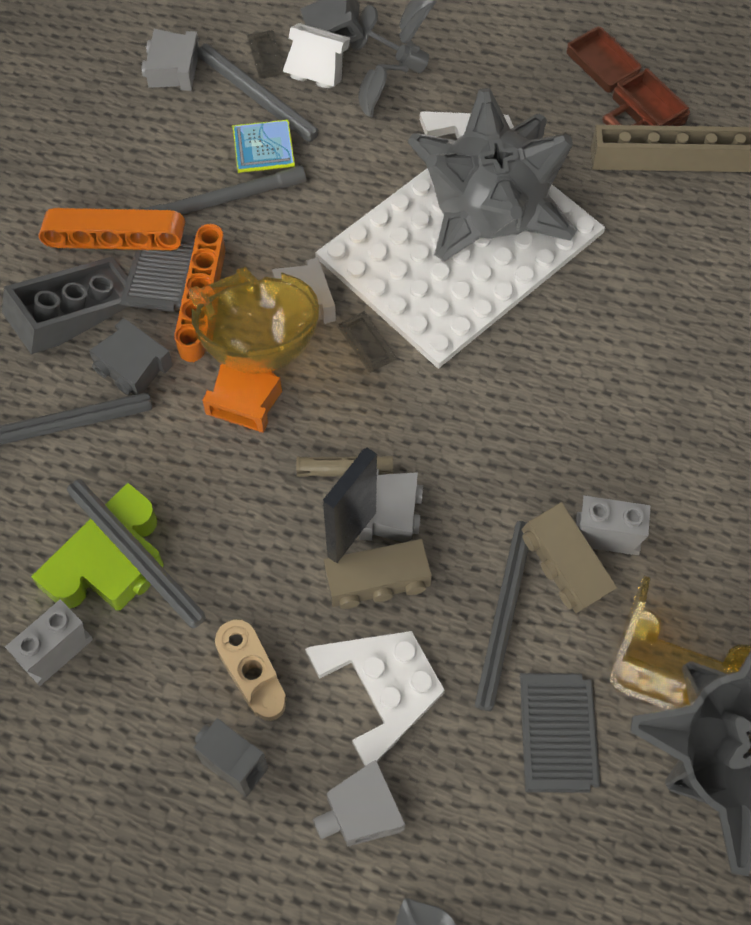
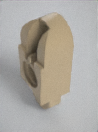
[215,620,287,721]

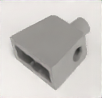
[313,760,405,847]

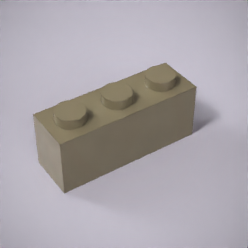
[521,502,617,614]
[324,539,432,609]

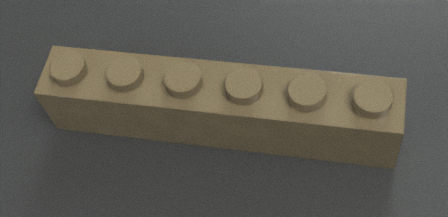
[590,125,751,172]

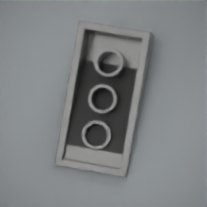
[2,257,129,354]

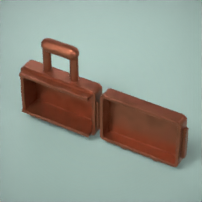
[566,27,690,126]

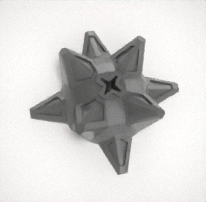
[408,88,577,261]
[630,650,751,876]

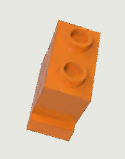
[202,359,282,433]

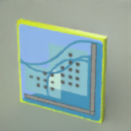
[233,120,295,173]

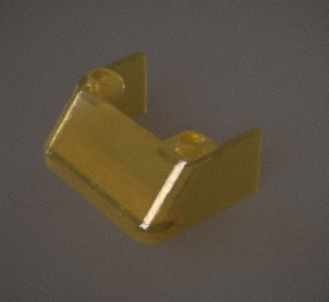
[610,575,751,709]

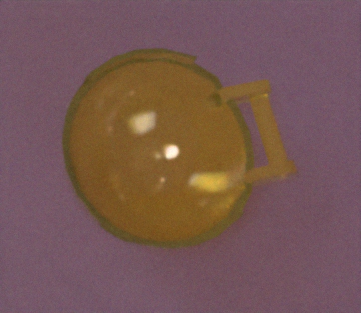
[189,267,319,374]

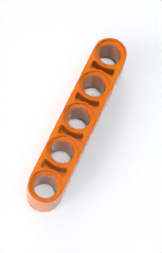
[39,208,185,250]
[175,224,226,362]

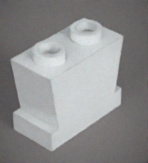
[283,23,350,88]

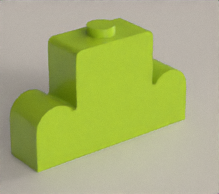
[31,483,164,611]

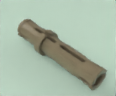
[296,453,393,477]

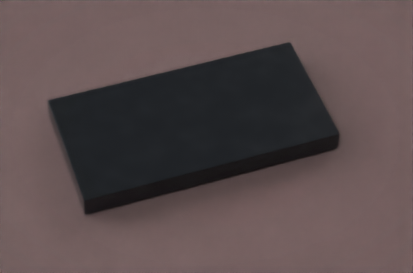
[323,447,377,563]

